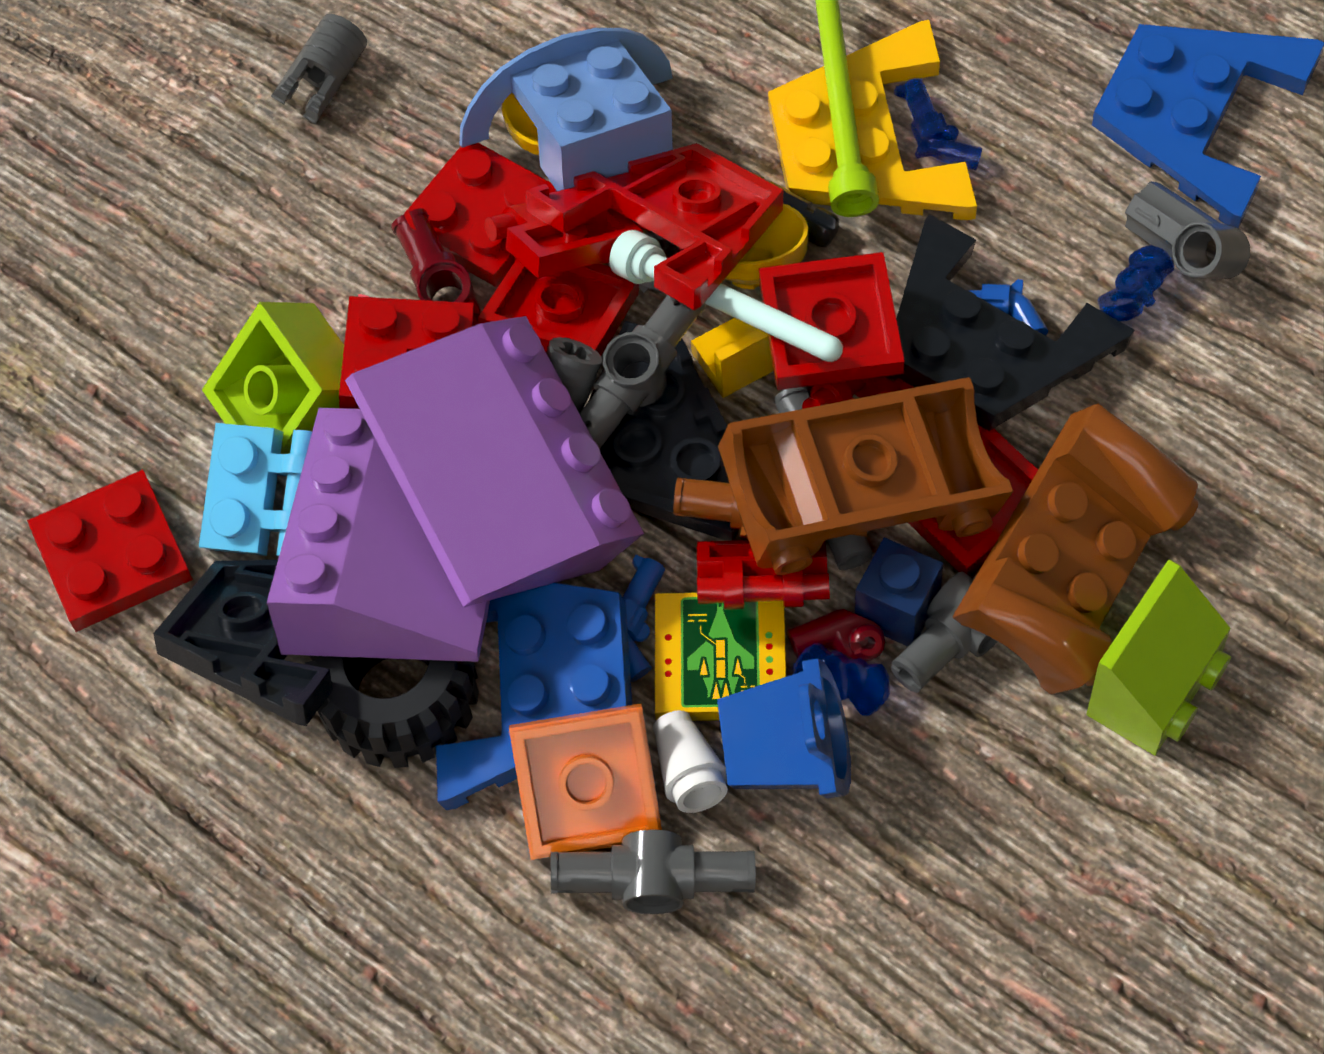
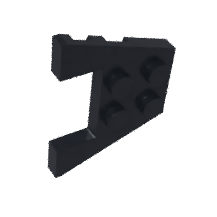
[894,214,1135,431]
[153,560,333,726]

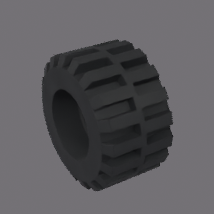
[305,656,479,768]

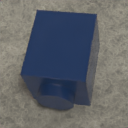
[855,537,944,647]

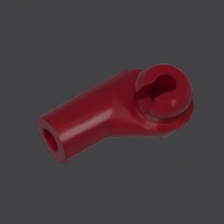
[787,609,886,662]

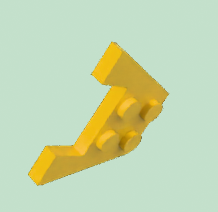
[768,20,977,220]

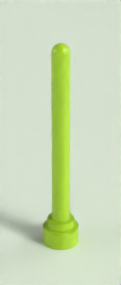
[815,0,879,217]

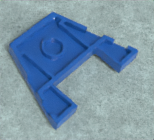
[1092,24,1324,228]
[436,583,632,810]

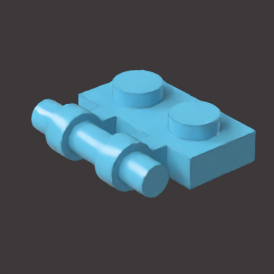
[199,423,312,556]

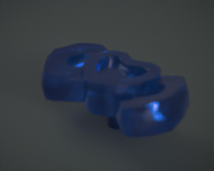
[1097,245,1174,322]
[794,643,890,716]

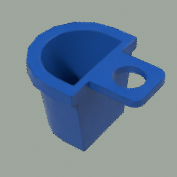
[717,659,851,799]

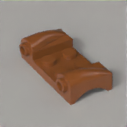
[718,377,1013,575]
[952,403,1199,694]

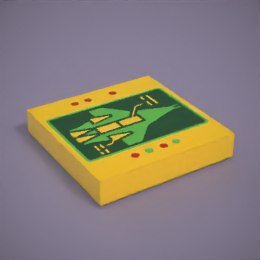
[655,593,786,721]

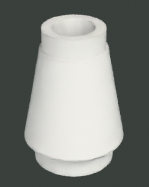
[653,710,728,813]

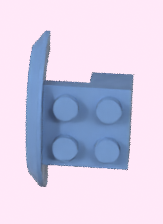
[459,28,673,191]

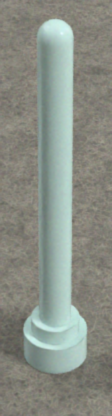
[609,230,843,362]

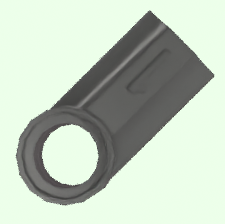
[1125,182,1250,279]

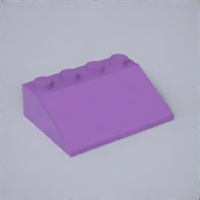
[345,316,644,607]
[267,408,490,662]

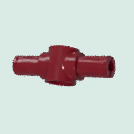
[391,208,482,326]

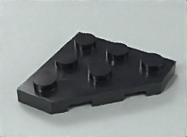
[589,321,739,541]

